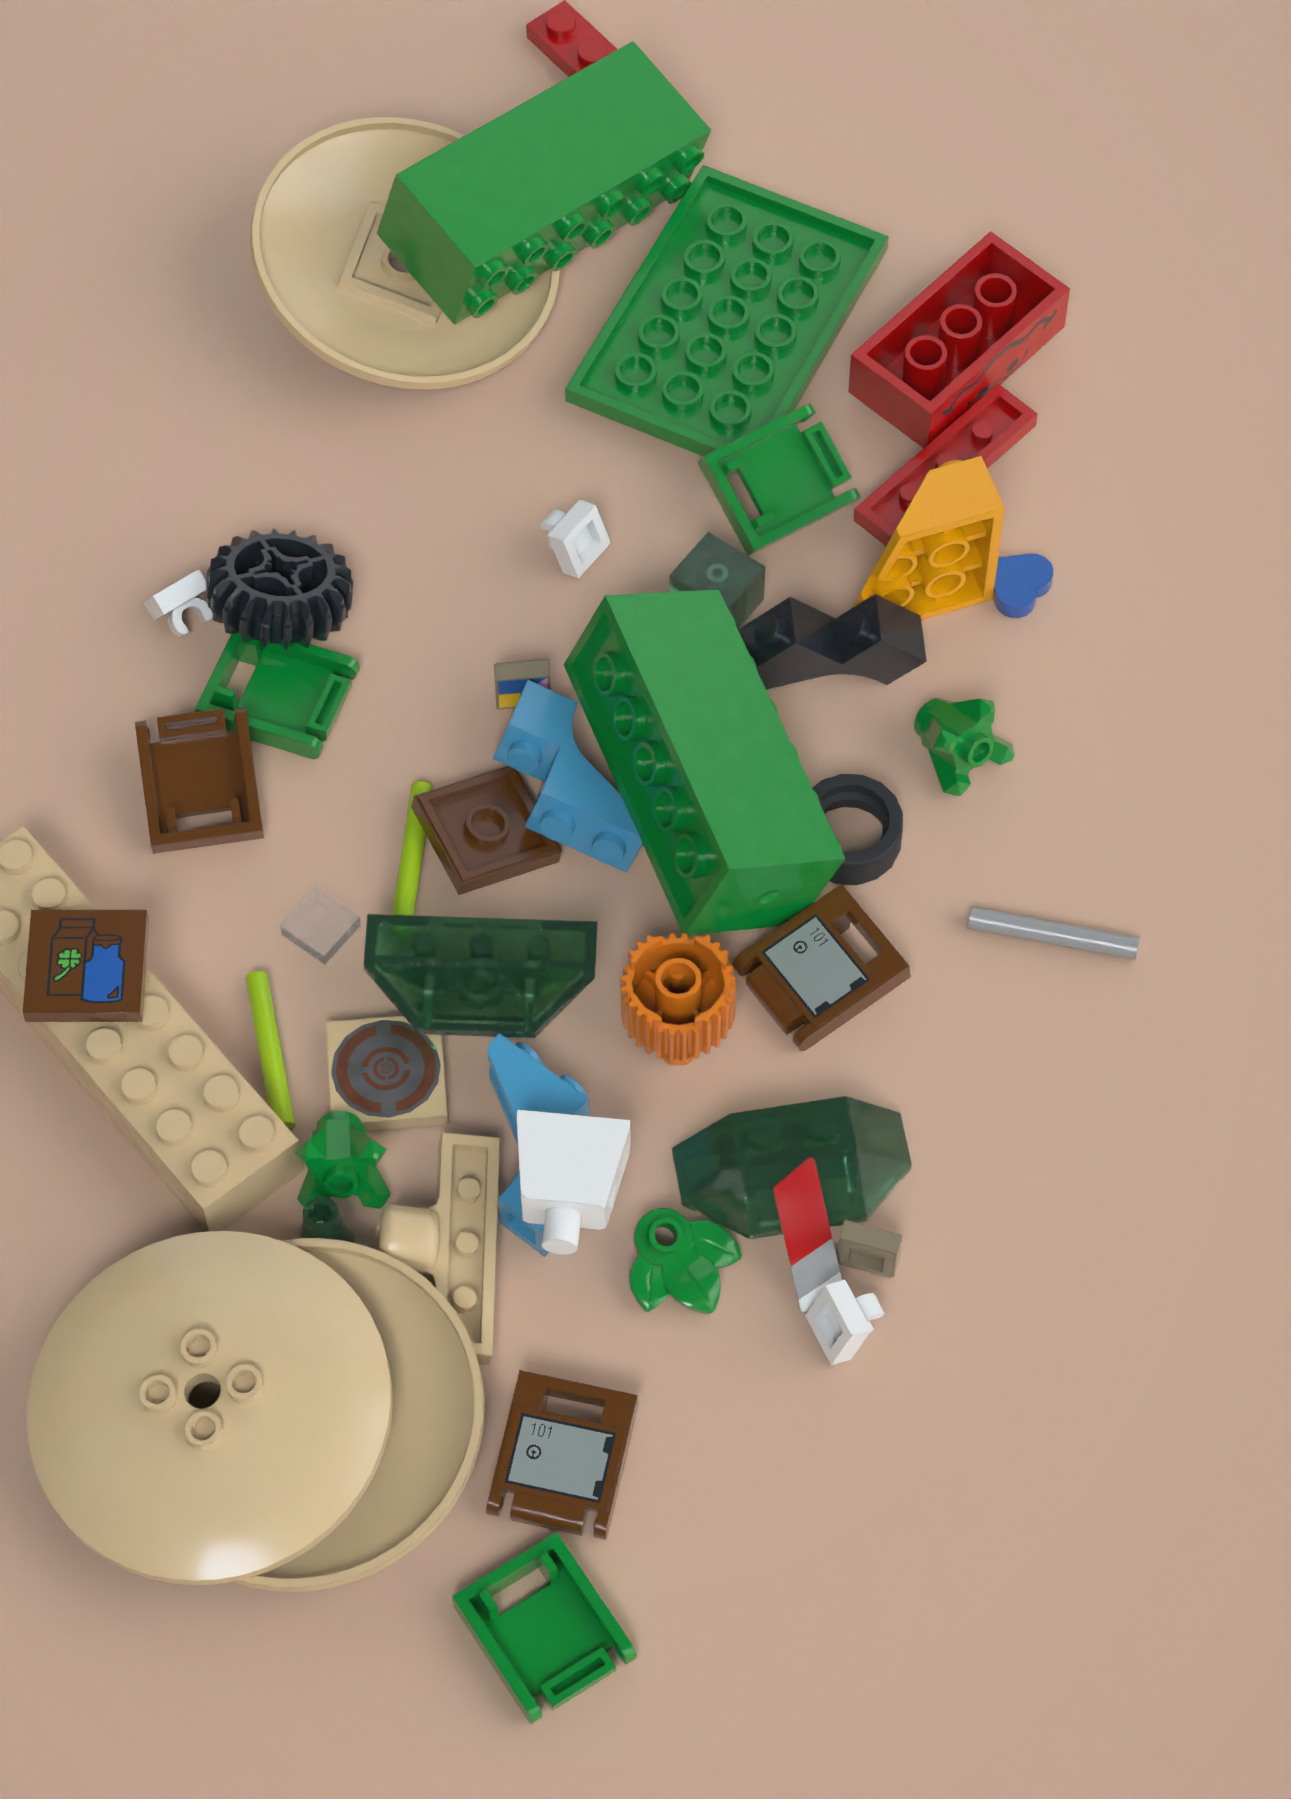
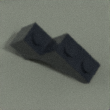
[738,594,927,690]

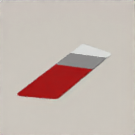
[773,1158,842,1312]

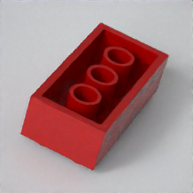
[848,231,1070,448]

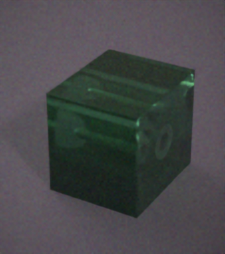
[669,532,765,629]

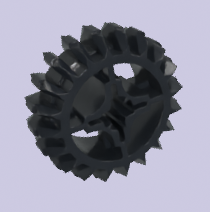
[205,528,353,650]

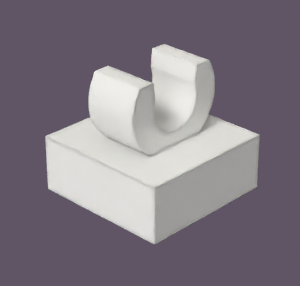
[540,499,611,579]
[143,569,213,638]
[805,1280,885,1365]

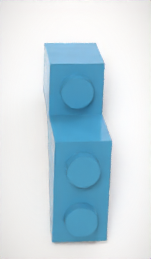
[492,680,642,873]
[488,1033,589,1257]

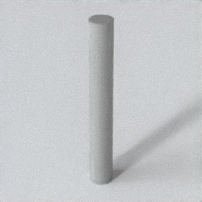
[967,907,1140,960]

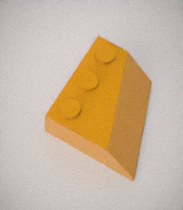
[851,456,1005,620]

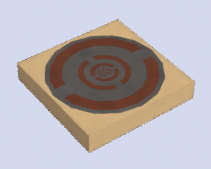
[325,1013,448,1131]

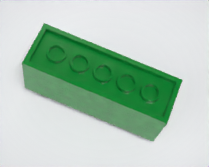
[377,41,711,325]
[563,589,845,936]

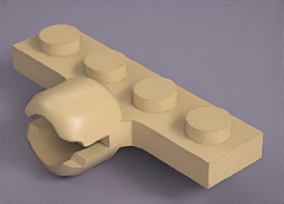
[374,1132,500,1365]

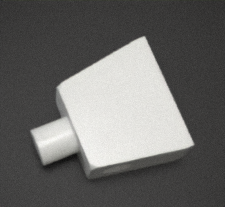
[517,1110,631,1255]

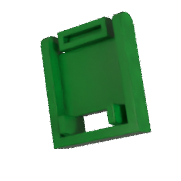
[698,403,861,556]
[195,633,360,759]
[452,1532,637,1724]

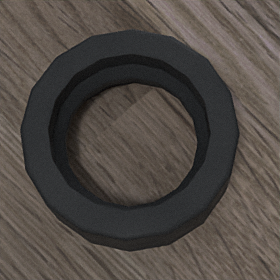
[812,774,903,885]

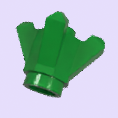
[914,698,1015,796]
[294,1111,391,1212]

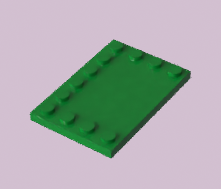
[565,165,889,456]

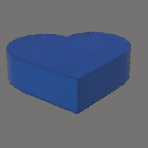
[993,554,1053,618]

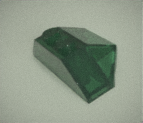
[363,914,598,1038]
[672,1096,912,1239]

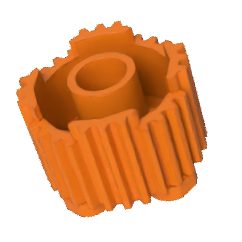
[620,933,736,1065]

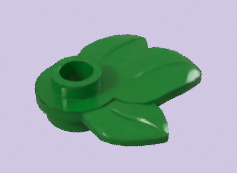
[629,1208,742,1314]

